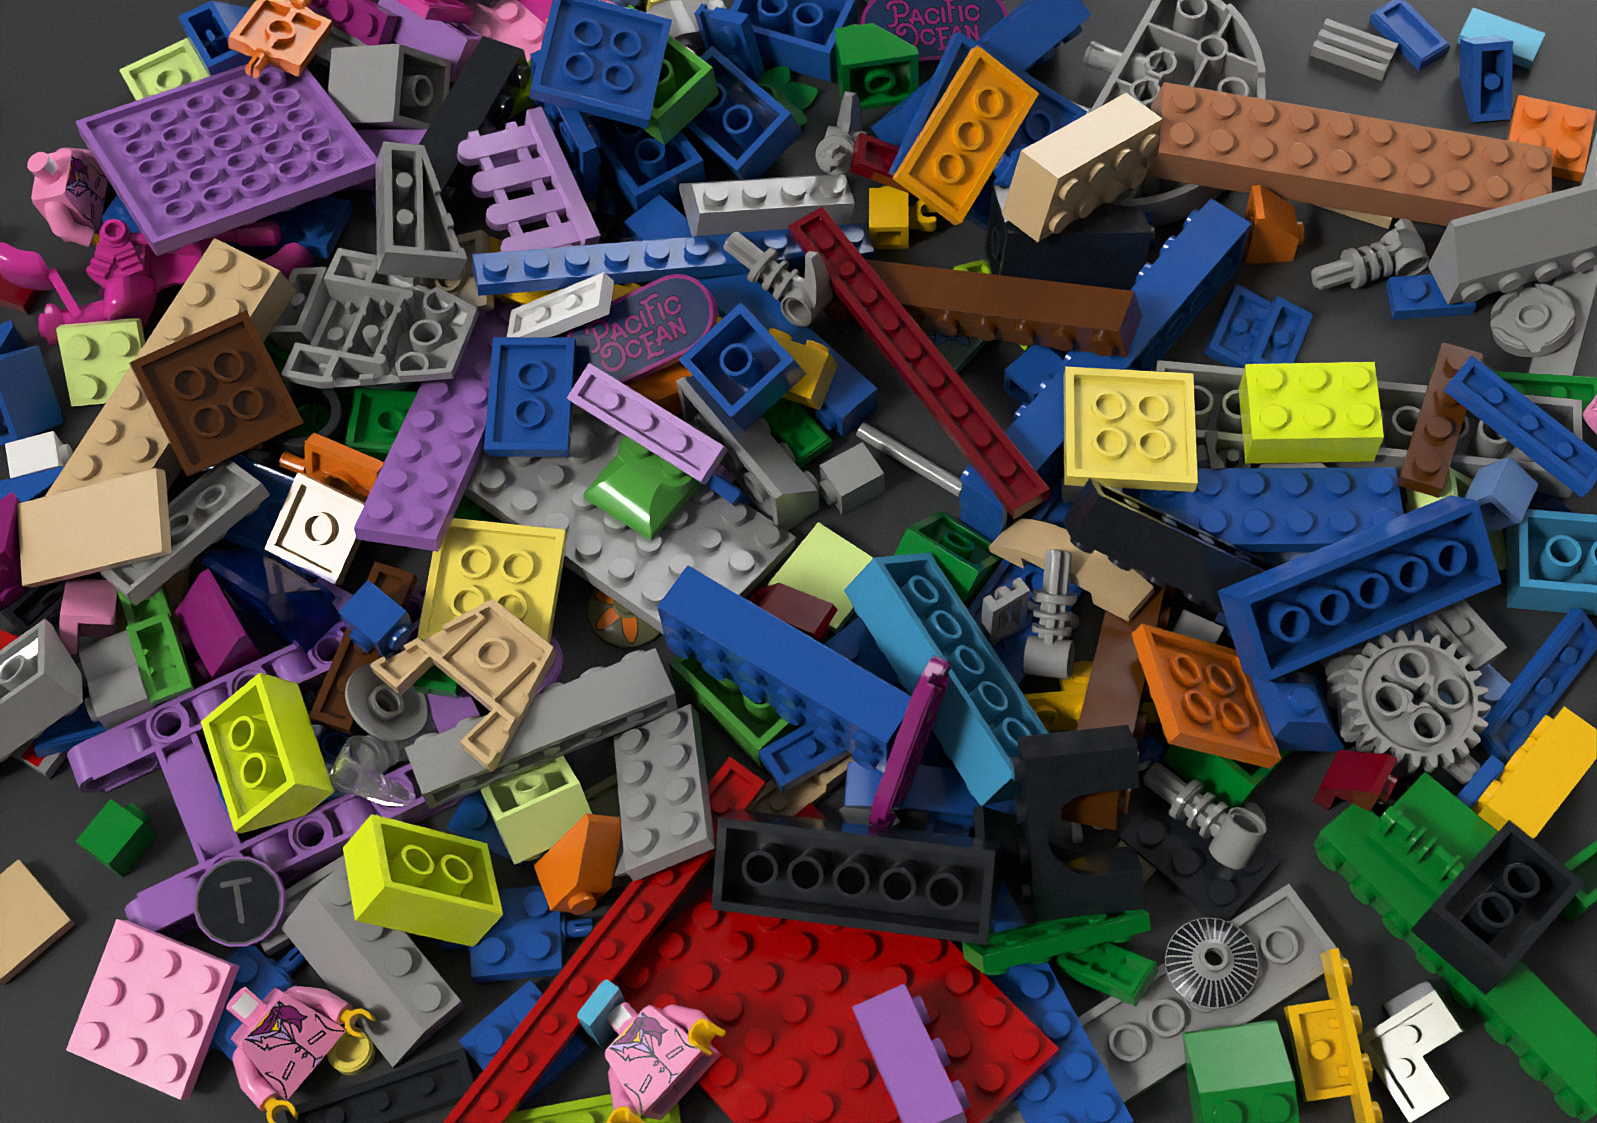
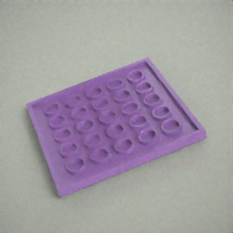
[75,63,378,256]

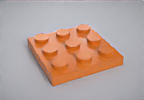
[1131,624,1282,769]

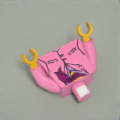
[27,147,108,248]
[226,986,376,1123]
[605,1002,726,1123]

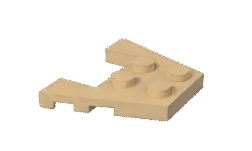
[370,599,557,773]

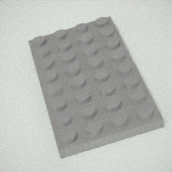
[463,403,796,635]

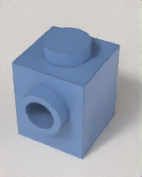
[1465,457,1539,533]

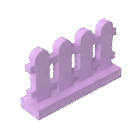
[457,107,601,252]
[567,363,736,485]

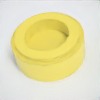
[327,1027,376,1075]

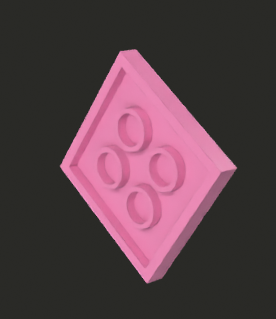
[66,919,240,1099]

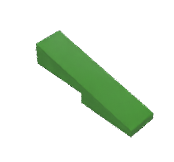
[117,583,195,706]

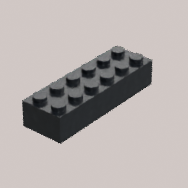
[711,809,1003,945]

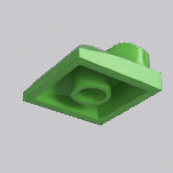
[584,436,701,540]

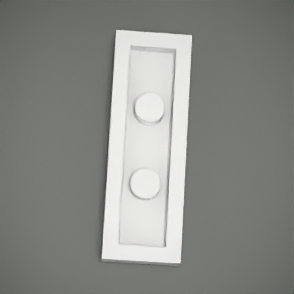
[507,272,614,338]

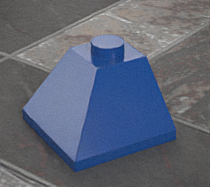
[1251,672,1344,752]

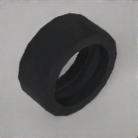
[273,383,349,458]

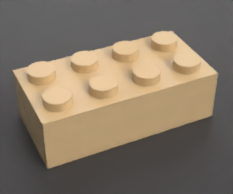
[1002,93,1163,242]

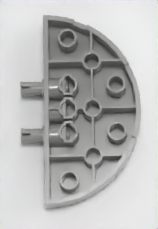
[1071,0,1266,228]

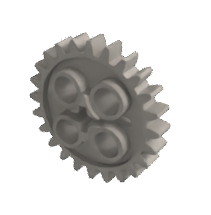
[1340,630,1491,774]

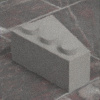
[375,141,467,280]

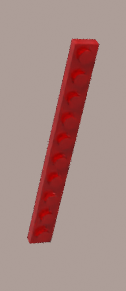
[443,757,766,1123]

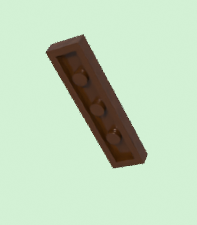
[1397,342,1483,498]
[309,561,417,735]

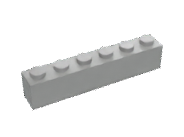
[405,648,678,809]

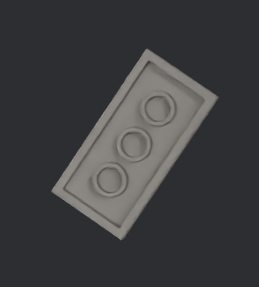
[100,459,270,606]
[614,704,716,881]

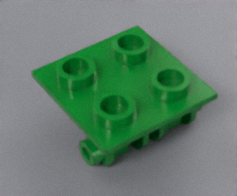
[1367,772,1498,897]

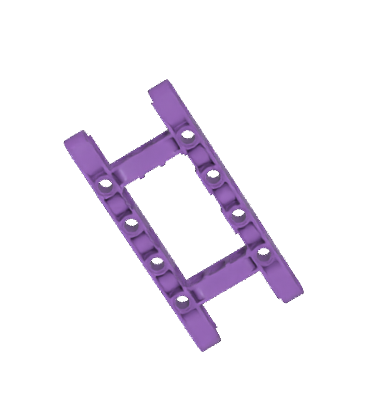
[67,583,481,939]

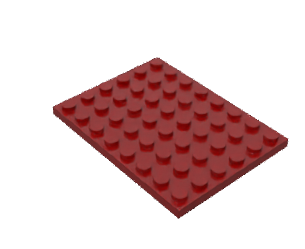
[614,803,1060,1123]

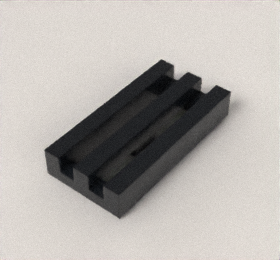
[2,575,90,634]

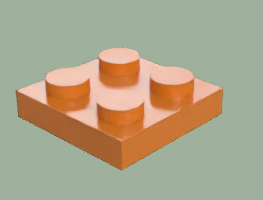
[1507,95,1596,182]

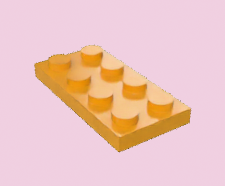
[892,46,1039,225]

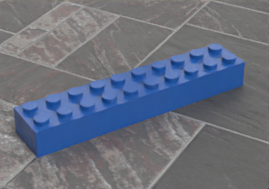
[959,198,1251,542]

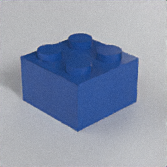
[679,302,806,431]

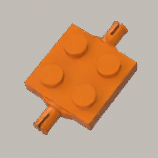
[228,0,332,78]
[279,433,384,503]

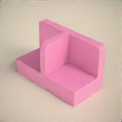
[59,578,118,654]

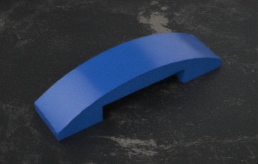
[844,762,1015,818]

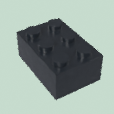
[1411,820,1585,995]

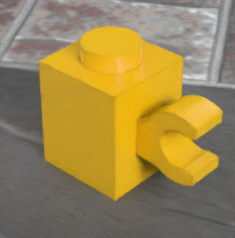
[869,186,936,249]

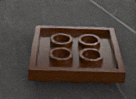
[129,310,304,478]

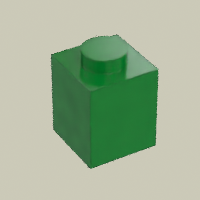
[76,799,157,878]

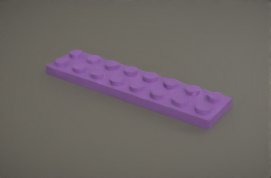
[353,301,521,552]

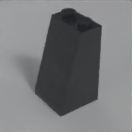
[983,186,1155,291]

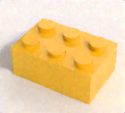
[1471,706,1597,839]

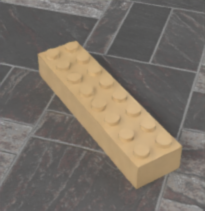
[45,238,296,497]

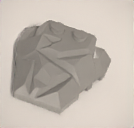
[281,248,479,389]

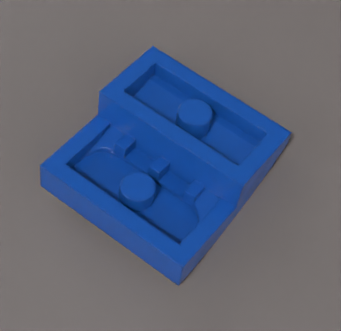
[1203,284,1313,368]

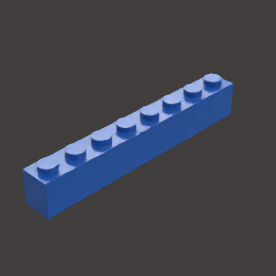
[624,194,878,438]

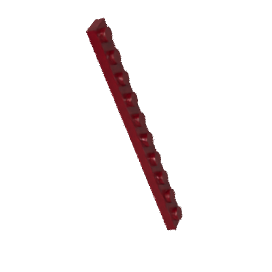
[788,207,1050,519]

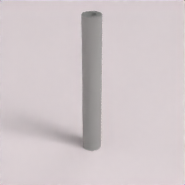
[856,422,962,497]

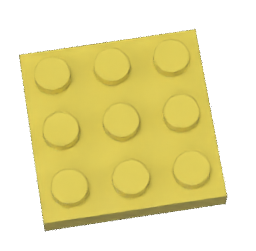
[1064,367,1198,492]
[417,518,568,644]

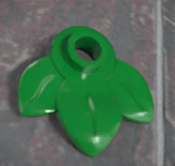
[757,66,818,128]

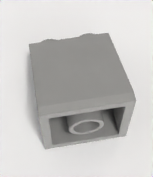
[328,44,452,130]

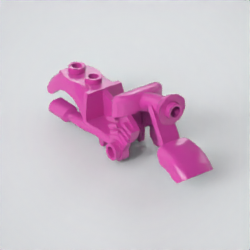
[0,219,314,347]

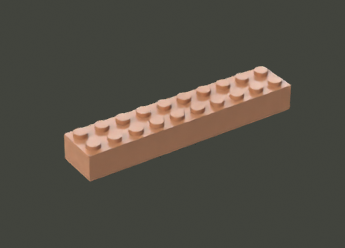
[1146,82,1552,226]

